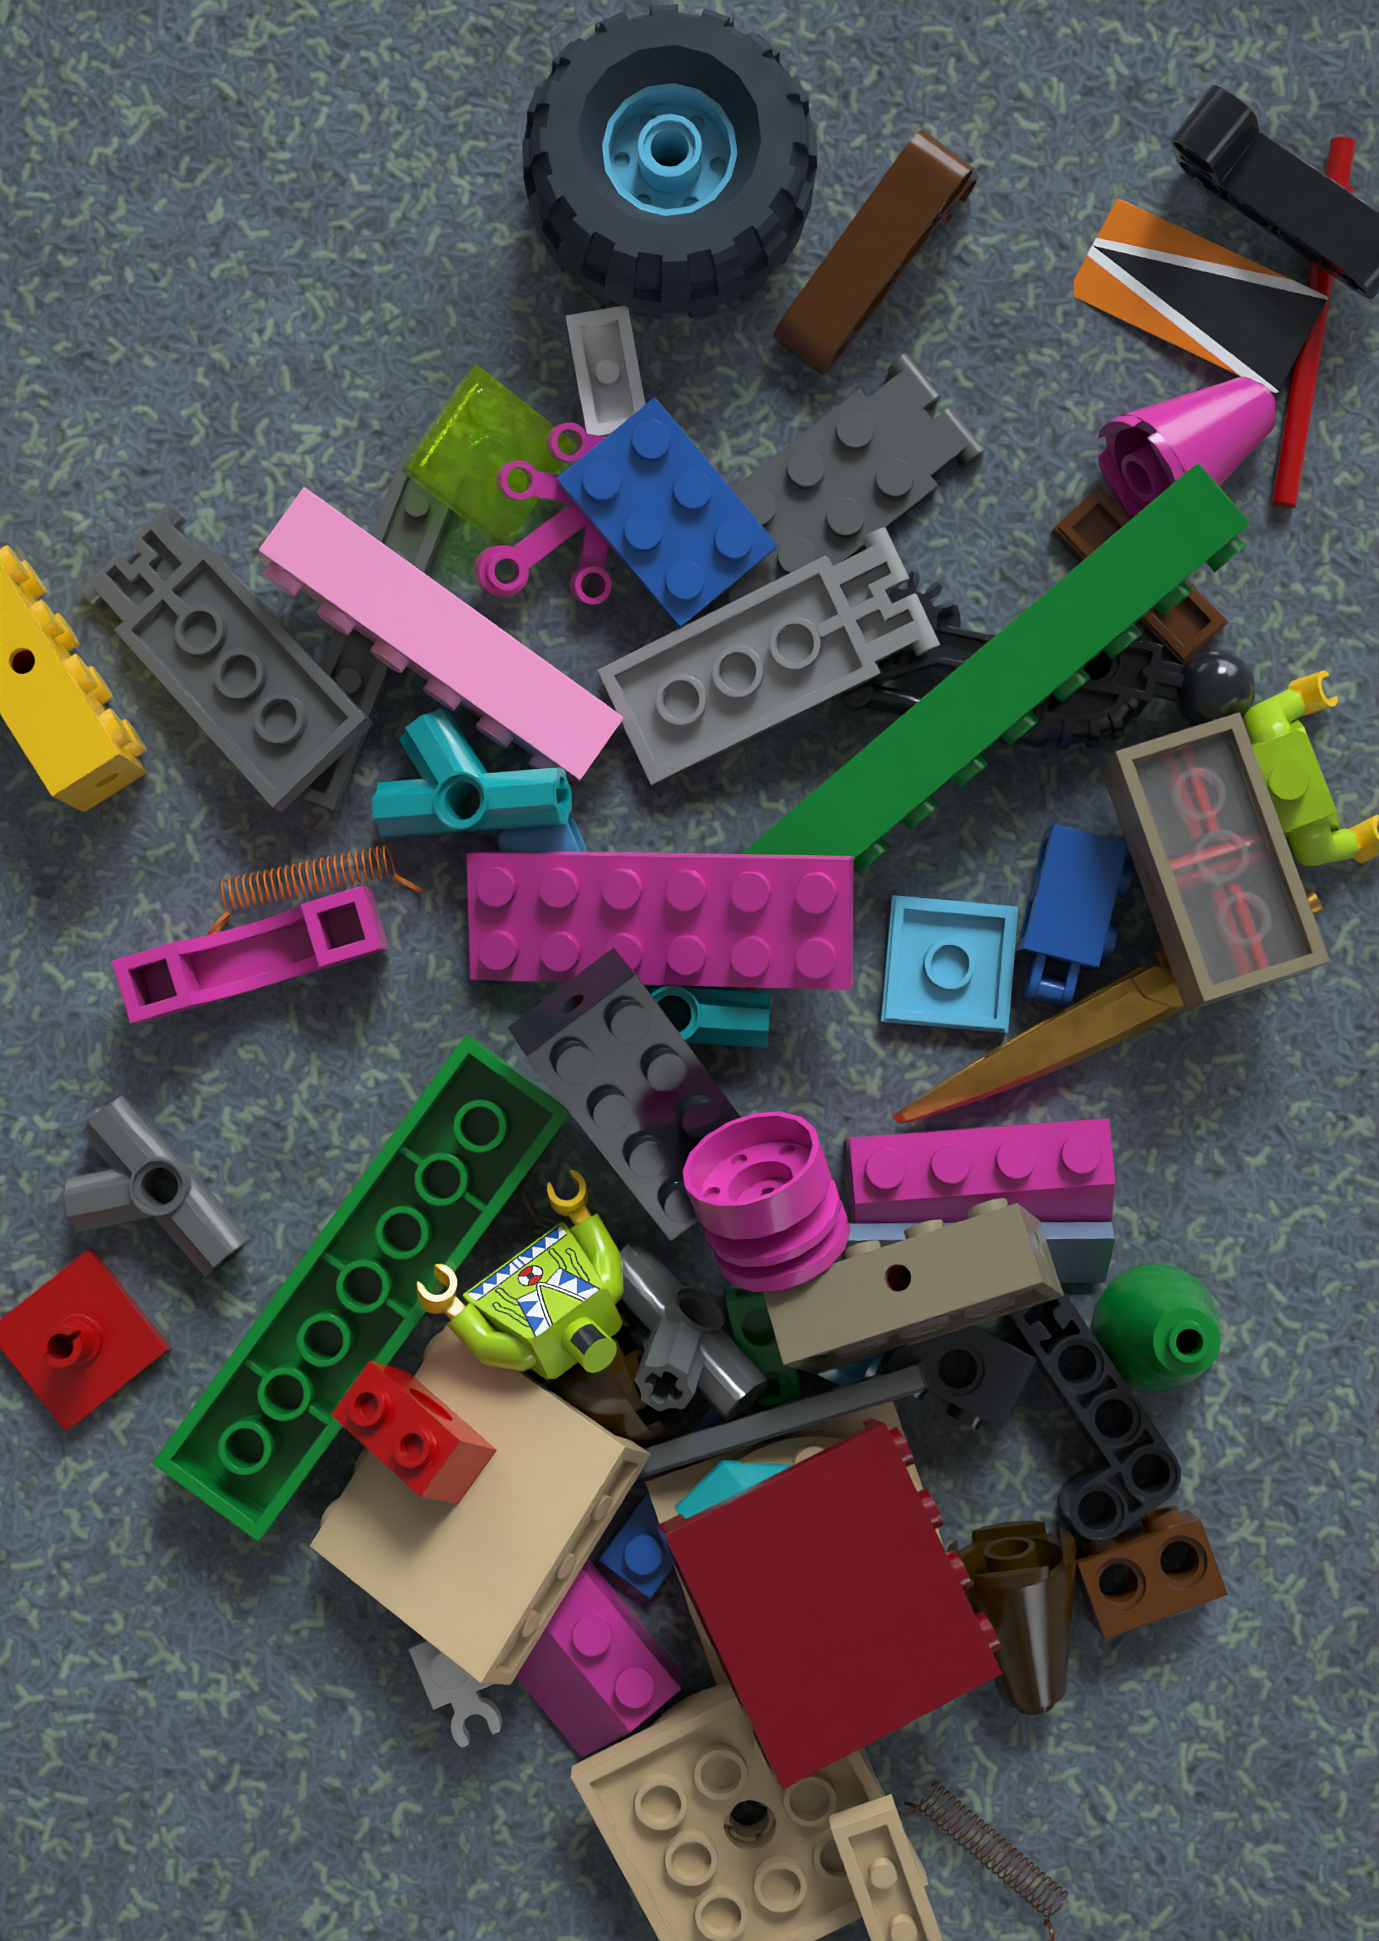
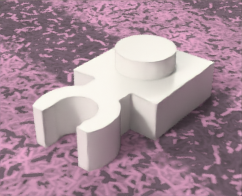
[408,1639,502,1748]

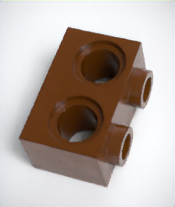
[1075,1506,1228,1640]

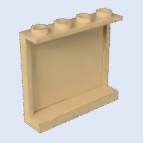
[310,1325,651,1685]

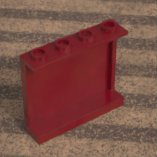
[657,1418,1002,1790]

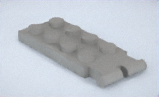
[598,527,940,785]

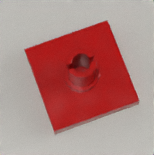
[0,1248,172,1432]

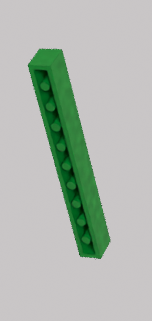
[741,462,1251,872]

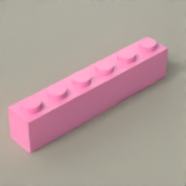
[258,487,624,785]

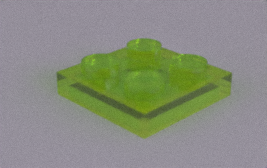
[400,364,576,546]

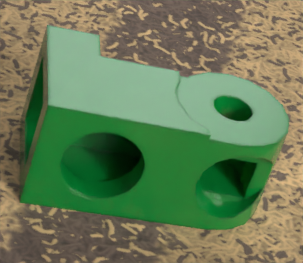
[724,1286,801,1410]

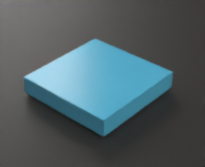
[880,895,1018,1034]

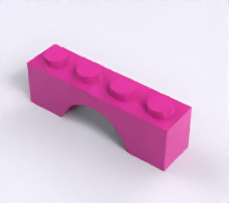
[112,886,390,1023]

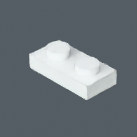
[566,306,645,437]

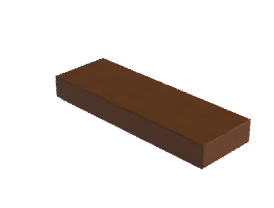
[1051,486,1229,665]

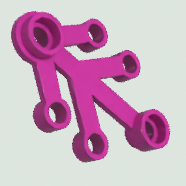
[474,423,612,605]

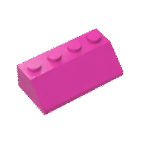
[845,1118,1115,1224]
[516,1558,681,1757]

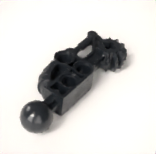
[840,571,1255,750]

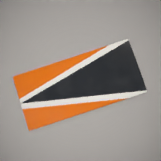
[1074,199,1328,393]

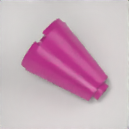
[1097,377,1276,517]

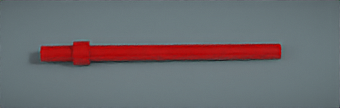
[1271,136,1356,509]

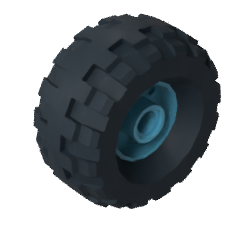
[522,4,817,320]

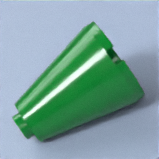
[1093,1264,1221,1392]

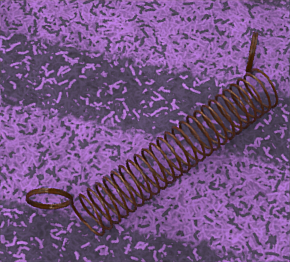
[898,1781,1068,1941]

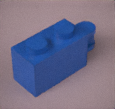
[1015,824,1134,1009]

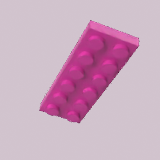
[466,850,853,990]

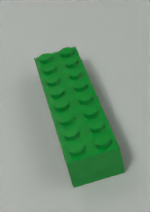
[152,1035,572,1542]

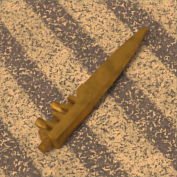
[892,890,1323,1123]

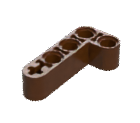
[773,129,979,376]

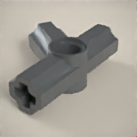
[63,1095,252,1277]
[619,1239,769,1422]

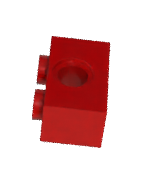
[331,1361,497,1504]

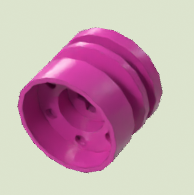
[682,1111,851,1292]

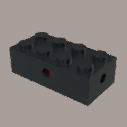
[507,948,741,1241]

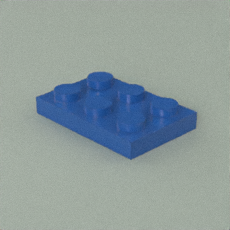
[556,397,778,629]

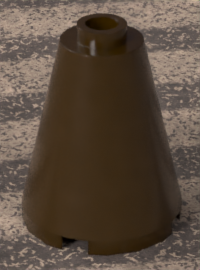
[539,1315,681,1445]
[946,1520,1077,1715]

